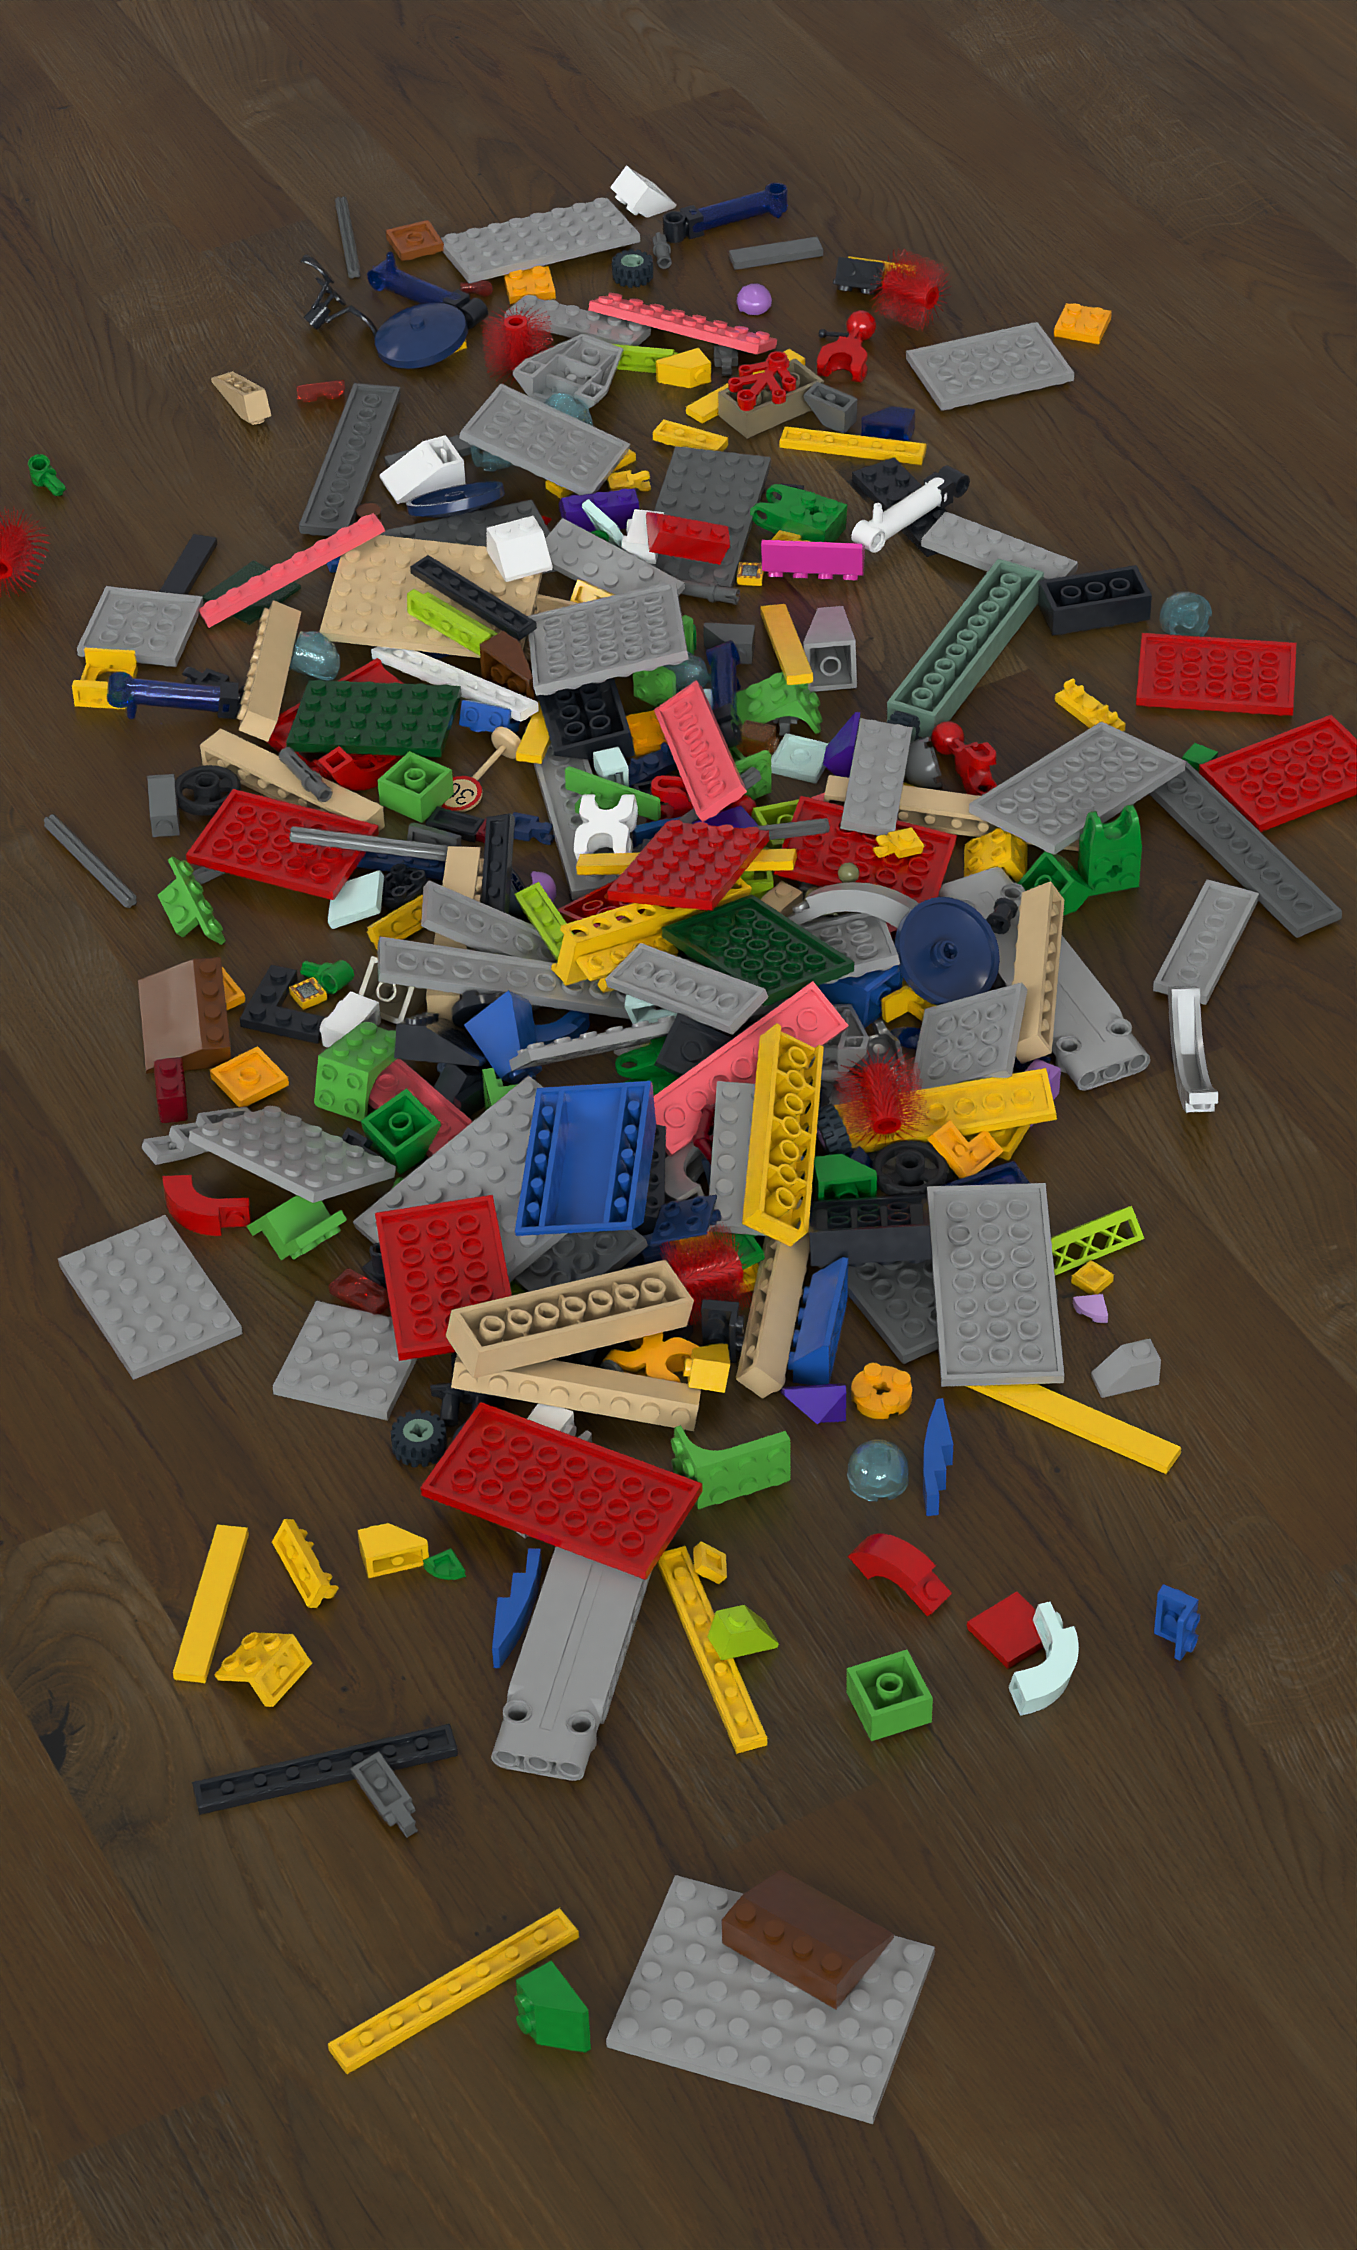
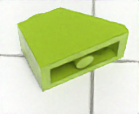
[708,1605,779,1660]

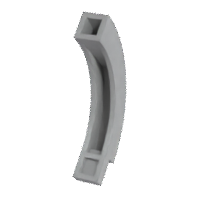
[787,882,920,929]
[1168,986,1218,1113]
[665,1126,714,1203]

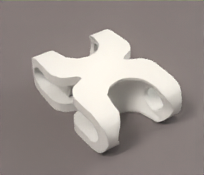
[574,794,638,862]

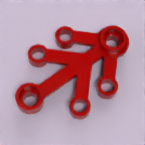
[728,351,796,411]

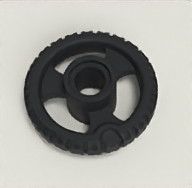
[175,765,241,816]
[872,1140,948,1196]

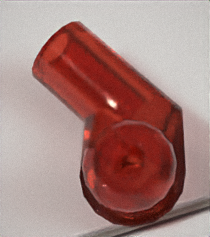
[460,280,493,297]

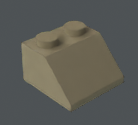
[359,956,427,1024]

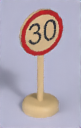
[440,726,521,813]

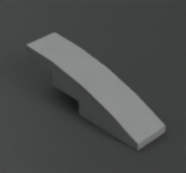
[142,1106,251,1165]

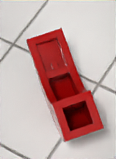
[318,746,404,791]
[163,1175,252,1236]
[847,1533,952,1616]

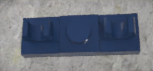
[616,742,678,788]

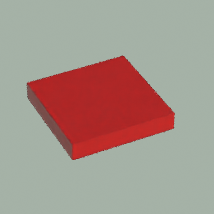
[967,1591,1044,1669]

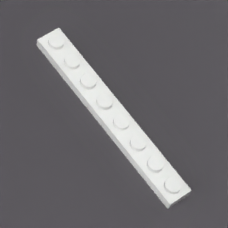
[371,646,539,722]

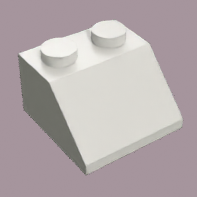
[610,165,677,218]
[487,516,552,582]

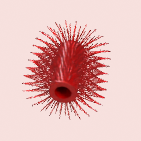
[870,248,951,331]
[481,304,554,386]
[0,506,50,598]
[834,1048,930,1148]
[660,1222,752,1326]

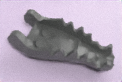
[853,1019,913,1093]

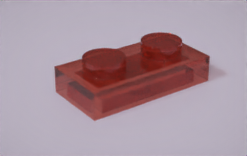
[296,380,345,402]
[329,1268,390,1315]

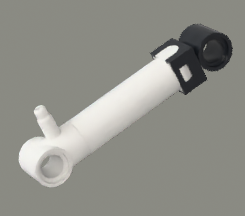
[851,465,970,553]

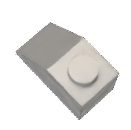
[1091,1338,1161,1398]

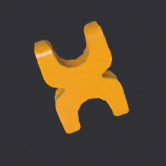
[603,1332,699,1383]

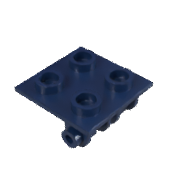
[650,1194,721,1245]

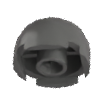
[904,736,943,789]

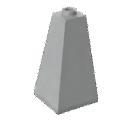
[803,606,857,692]

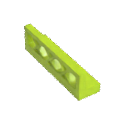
[613,344,678,373]
[407,589,498,656]
[514,882,574,961]
[1051,1206,1145,1275]

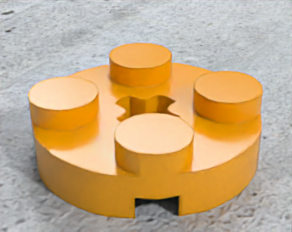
[851,1363,912,1419]

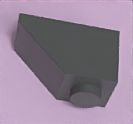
[804,381,858,434]
[704,623,755,664]
[147,774,180,837]

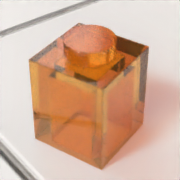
[737,720,779,757]

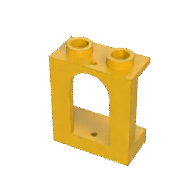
[72,648,138,709]

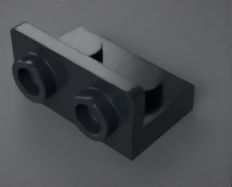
[832,257,885,295]
[701,1299,745,1363]

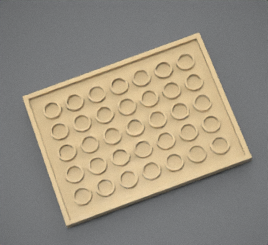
[319,535,543,658]

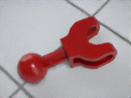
[817,310,876,383]
[931,721,997,796]
[646,775,757,823]

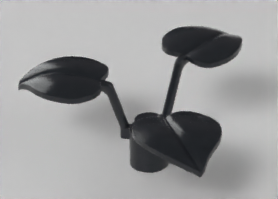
[301,254,378,337]

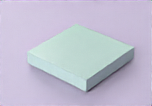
[582,499,623,549]
[771,733,829,784]
[328,870,384,929]

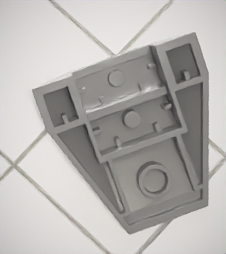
[513,334,623,417]
[809,1004,869,1083]

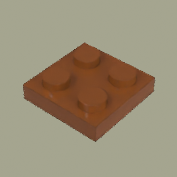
[385,220,444,261]

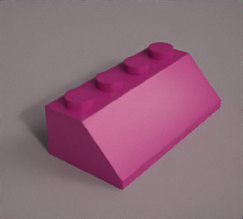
[761,540,865,580]

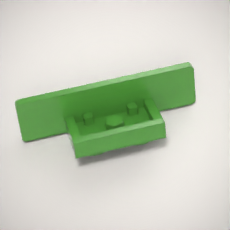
[565,766,661,821]
[158,856,226,945]

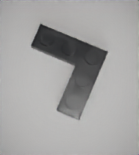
[240,965,326,1044]

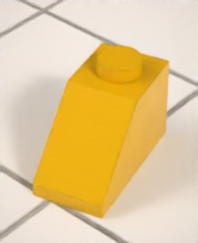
[656,348,711,388]
[683,1343,730,1393]
[358,1523,429,1578]

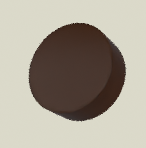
[356,503,381,520]

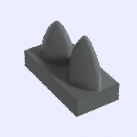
[407,822,462,847]

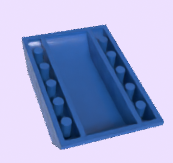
[515,1081,656,1236]

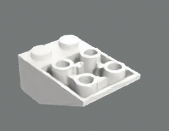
[379,435,465,504]

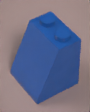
[818,965,903,1028]
[464,990,542,1085]

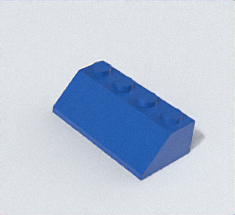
[788,1257,849,1385]

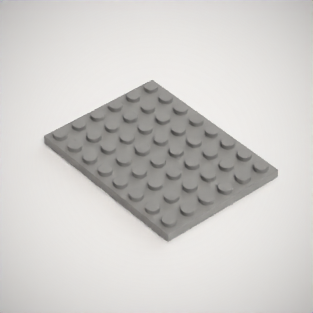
[353,1075,568,1283]
[606,1875,935,2124]

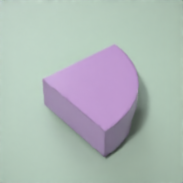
[1073,1294,1108,1323]

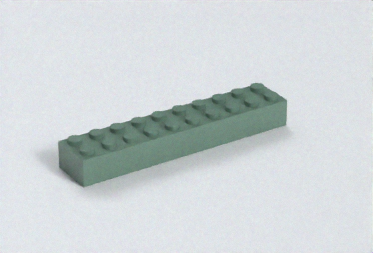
[887,558,1044,739]

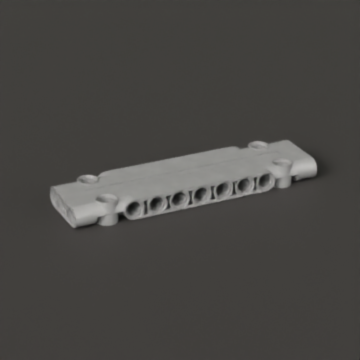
[939,867,1150,1091]
[491,1547,652,1781]

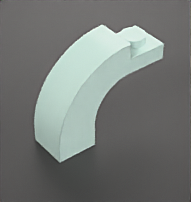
[1008,1602,1079,1716]

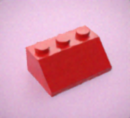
[646,512,730,565]

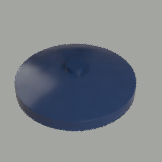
[375,303,468,369]
[406,481,505,518]
[895,897,1000,1005]

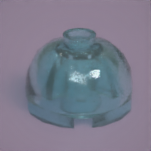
[1159,591,1212,637]
[847,1439,909,1501]

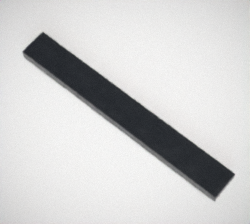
[192,1724,458,1815]

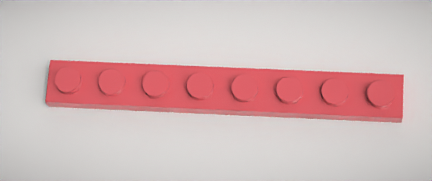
[199,513,385,628]

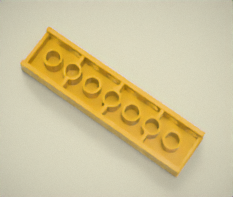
[551,878,752,986]
[742,1023,824,1247]

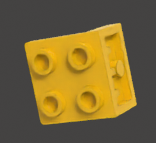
[964,828,1028,883]
[214,1632,312,1707]

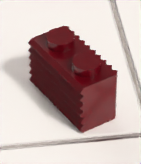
[154,1057,188,1123]

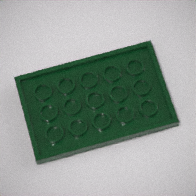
[286,680,462,757]
[662,894,854,1007]

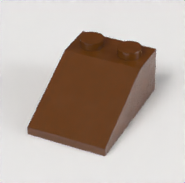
[480,631,534,719]

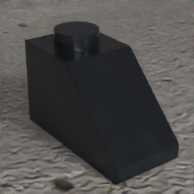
[434,1062,492,1105]

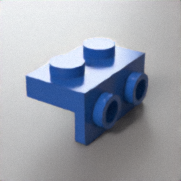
[459,700,520,733]
[1154,1584,1201,1661]

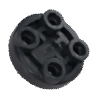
[381,863,428,909]
[451,990,503,1029]

